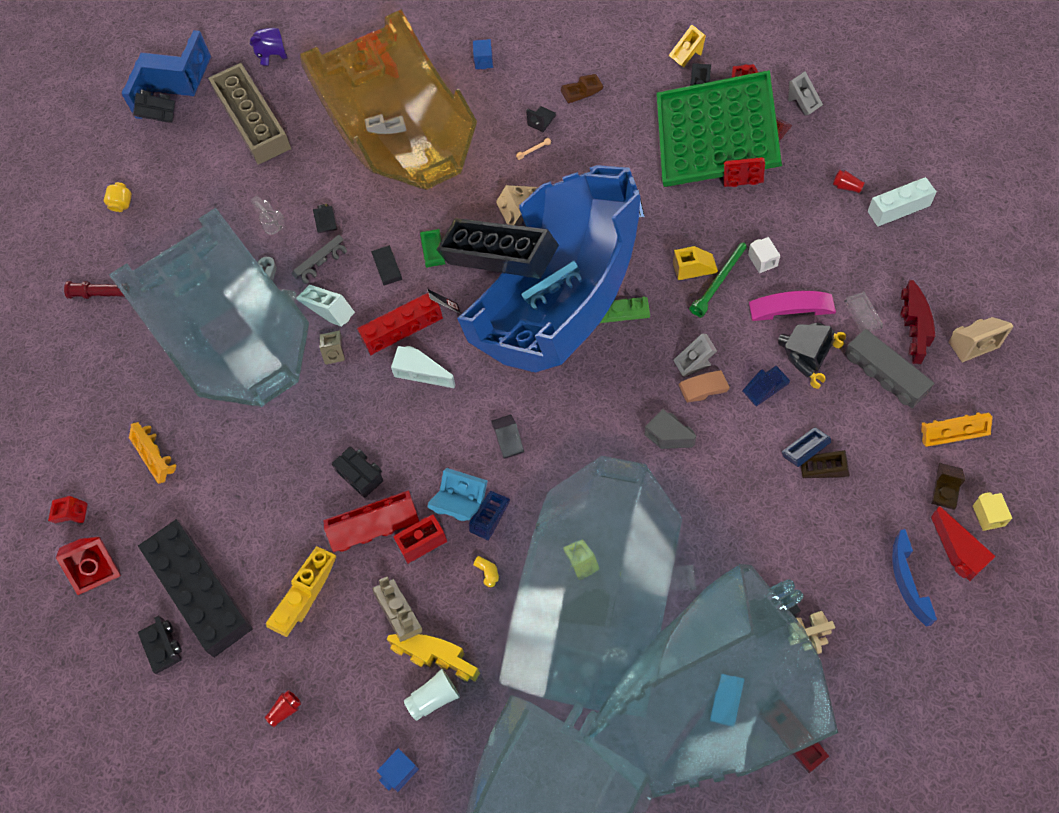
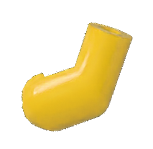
[473,556,499,587]

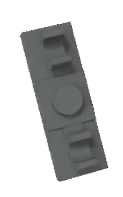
[292,234,347,284]

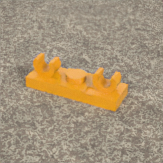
[921,412,992,447]
[129,422,176,484]

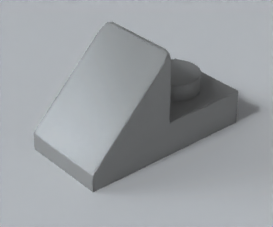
[788,71,823,116]
[673,334,717,377]

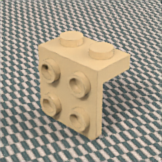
[496,185,538,226]

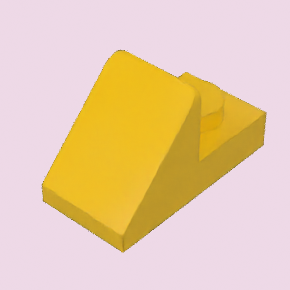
[669,25,706,67]

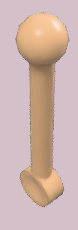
[516,138,551,160]

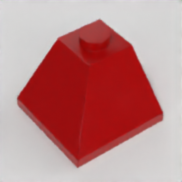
[56,537,121,595]

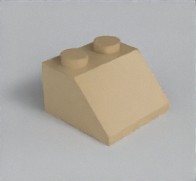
[949,317,1014,362]

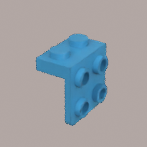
[427,468,488,521]

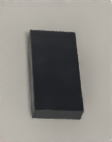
[371,245,402,286]

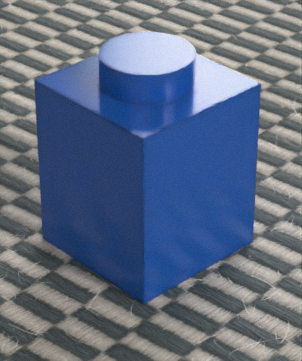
[473,39,493,69]
[377,748,419,792]

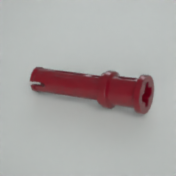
[64,281,129,299]

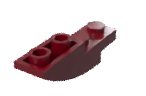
[901,280,935,364]

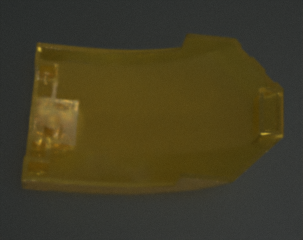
[300,9,477,190]

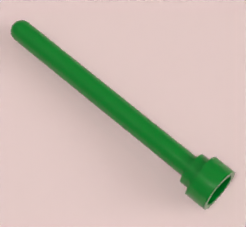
[689,242,747,318]

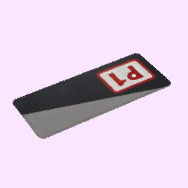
[427,289,461,314]

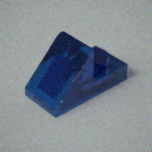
[742,366,790,407]

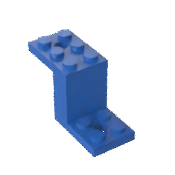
[122,30,211,119]

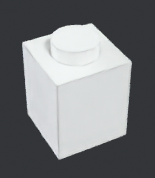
[748,237,780,273]

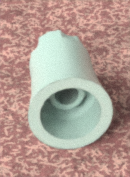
[404,669,460,721]

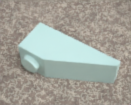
[296,285,355,327]
[391,346,455,388]

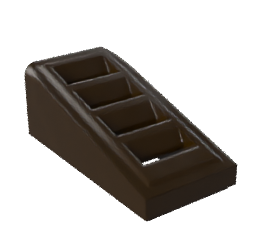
[801,450,850,478]

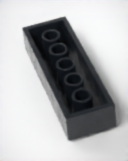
[436,218,559,279]
[138,519,253,658]

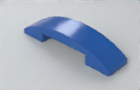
[892,529,937,627]

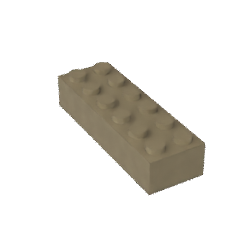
[208,63,291,165]

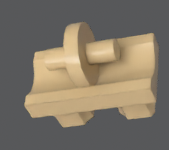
[788,611,835,655]

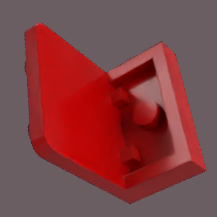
[723,157,765,187]

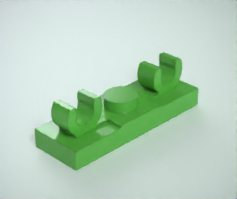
[600,297,650,323]

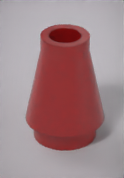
[832,170,865,193]
[265,690,301,727]

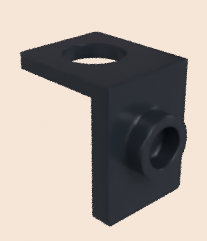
[526,106,556,132]

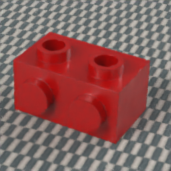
[393,514,447,564]

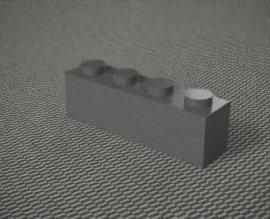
[845,329,934,409]

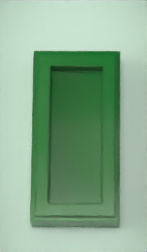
[420,229,445,268]

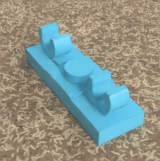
[521,261,582,310]

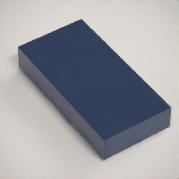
[782,427,831,467]

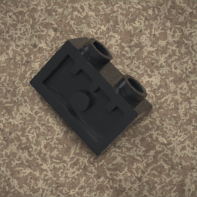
[138,615,182,674]

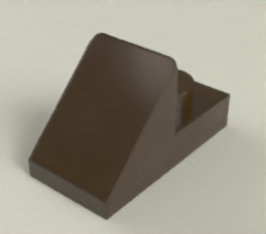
[931,463,965,510]

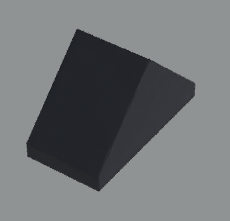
[491,414,524,459]

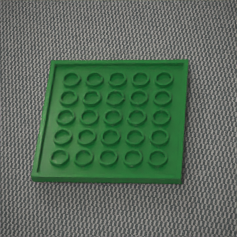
[657,70,782,187]

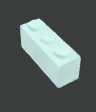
[868,177,937,226]

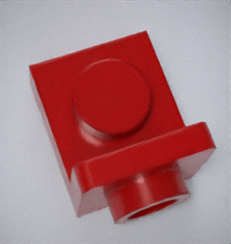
[48,496,88,523]

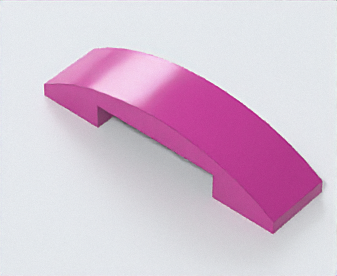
[749,291,836,321]

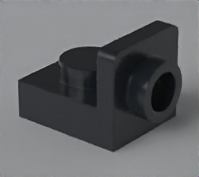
[313,204,338,234]

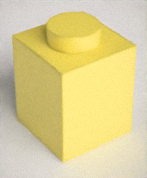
[973,492,1012,531]

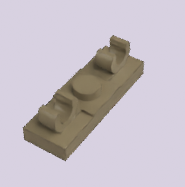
[372,576,422,642]

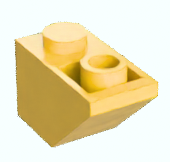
[673,246,718,280]

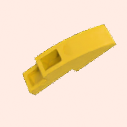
[266,546,336,637]
[387,634,480,682]

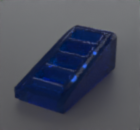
[469,490,510,540]

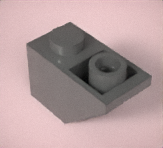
[645,409,696,449]

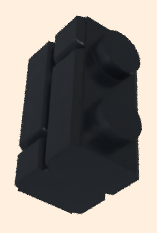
[133,90,175,123]
[332,447,383,498]

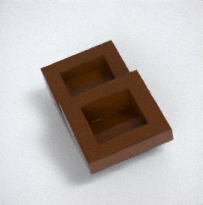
[561,74,604,103]

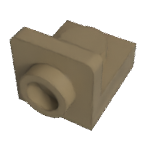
[320,331,345,364]

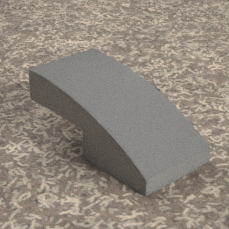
[364,114,407,134]

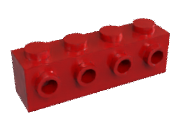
[357,293,443,356]
[323,490,419,552]

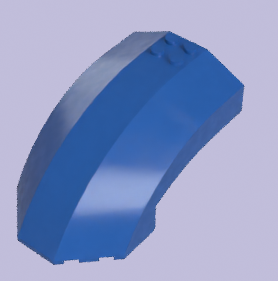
[457,165,641,373]

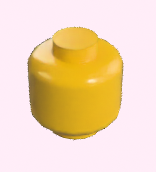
[104,182,132,212]

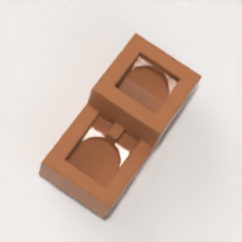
[679,370,730,402]

